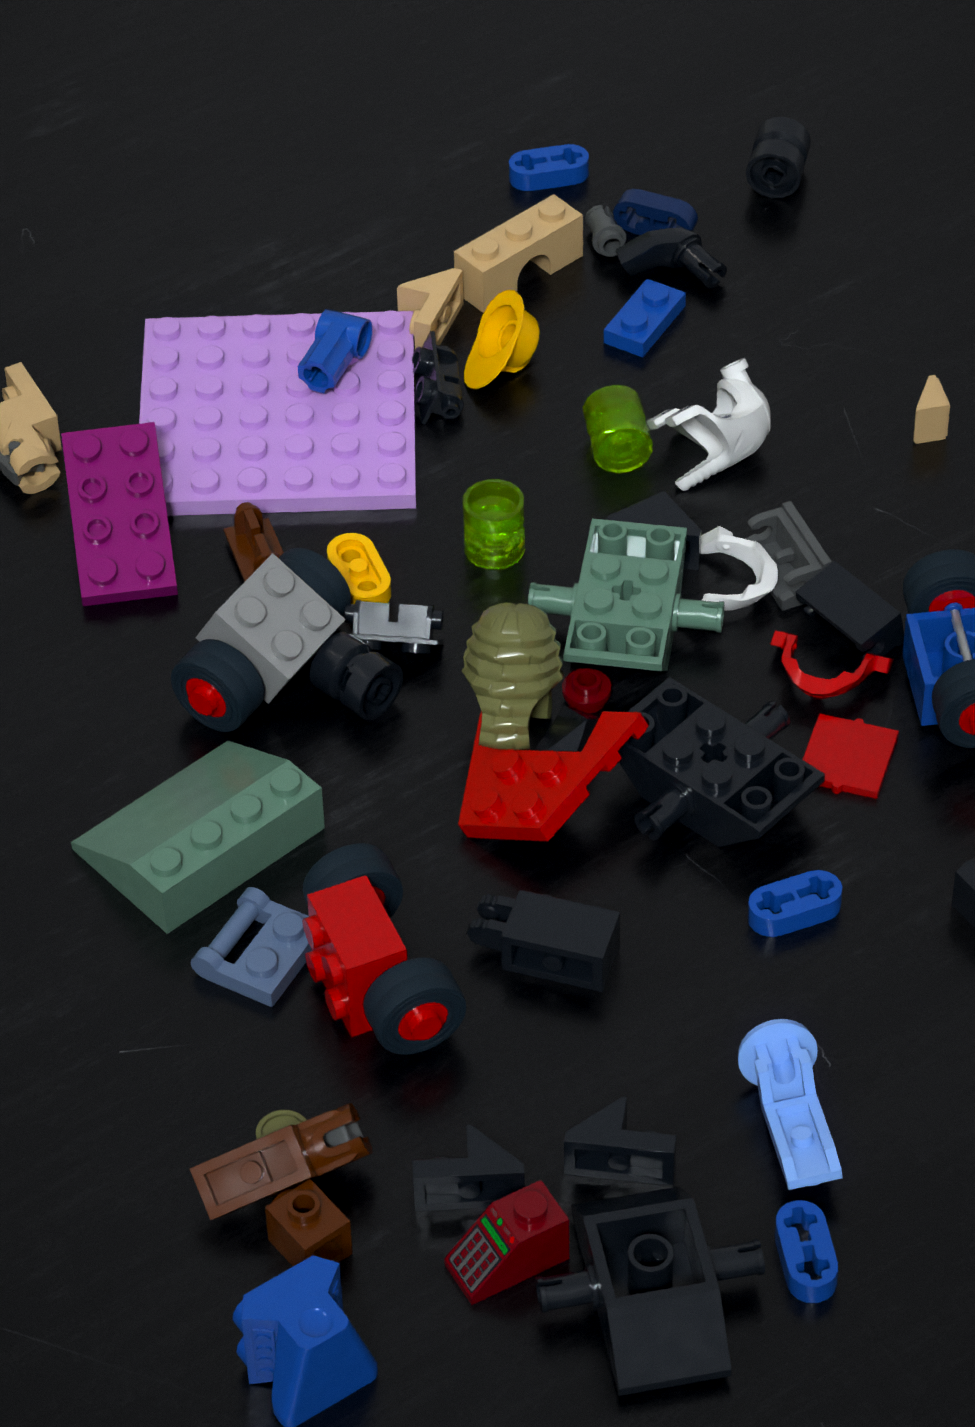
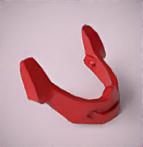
[770,630,894,700]

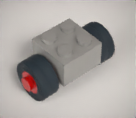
[171,548,351,732]

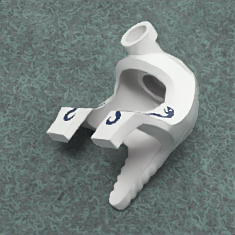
[646,358,771,491]

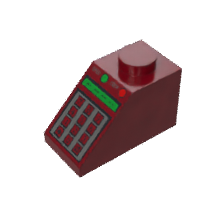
[444,1180,569,1305]

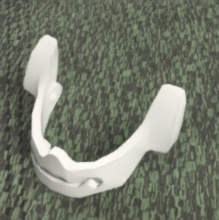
[701,526,778,611]

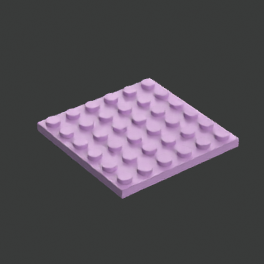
[139,310,416,516]

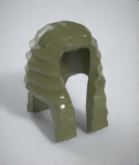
[462,602,564,750]

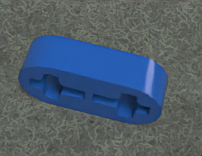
[509,144,589,191]
[748,870,843,937]
[775,1200,838,1303]

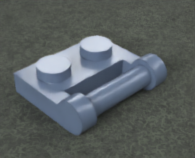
[191,887,312,1007]

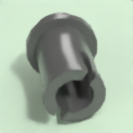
[585,205,627,257]

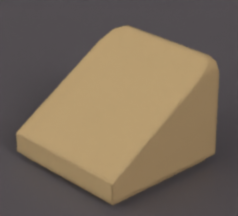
[913,375,950,444]

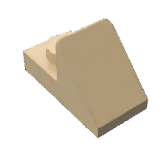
[397,268,464,349]

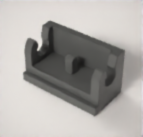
[745,501,832,611]

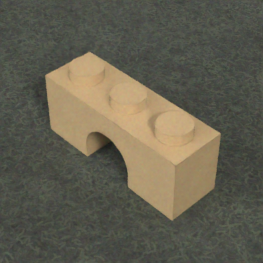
[454,194,583,313]

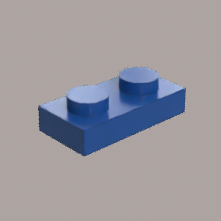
[604,279,686,357]

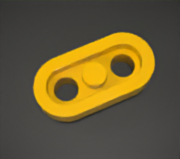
[327,533,392,604]

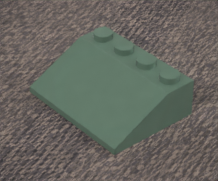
[71,741,325,934]

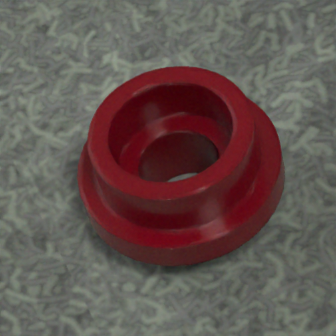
[562,668,611,714]

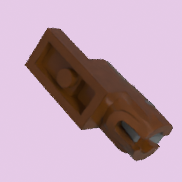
[190,1103,373,1220]

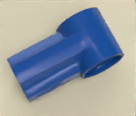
[298,309,373,393]

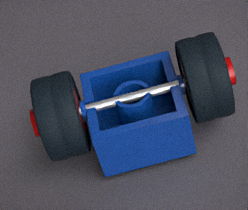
[902,549,975,748]

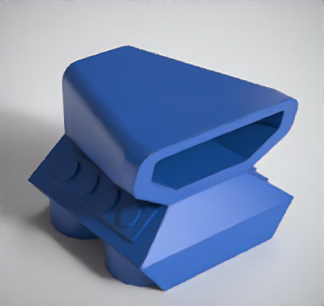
[232,1256,378,1427]

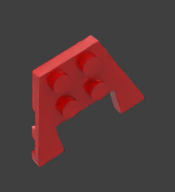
[458,711,649,841]

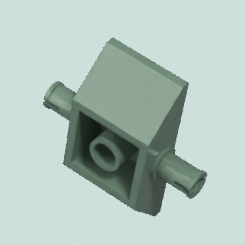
[528,518,725,671]

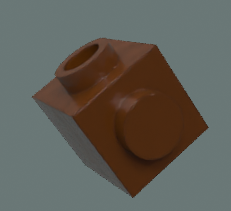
[265,1179,353,1266]

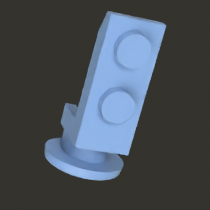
[738,1019,843,1190]

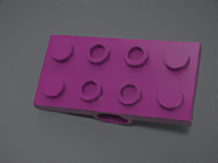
[61,422,178,606]

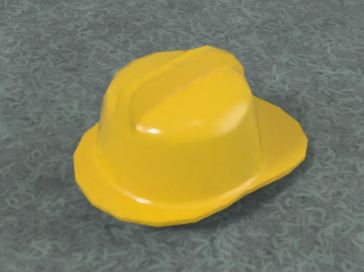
[464,290,540,389]

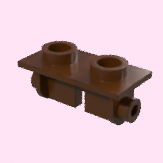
[223,502,284,582]

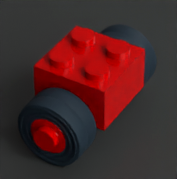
[302,843,466,1054]

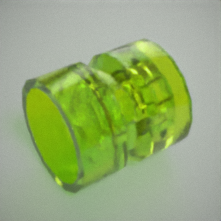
[583,385,653,473]
[463,479,525,569]

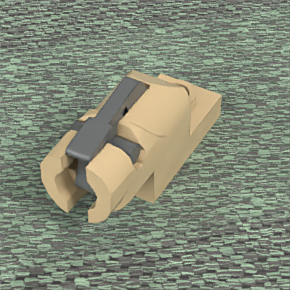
[0,362,62,494]

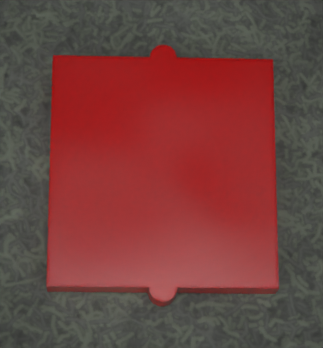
[802,713,899,799]

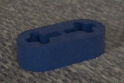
[613,189,698,235]

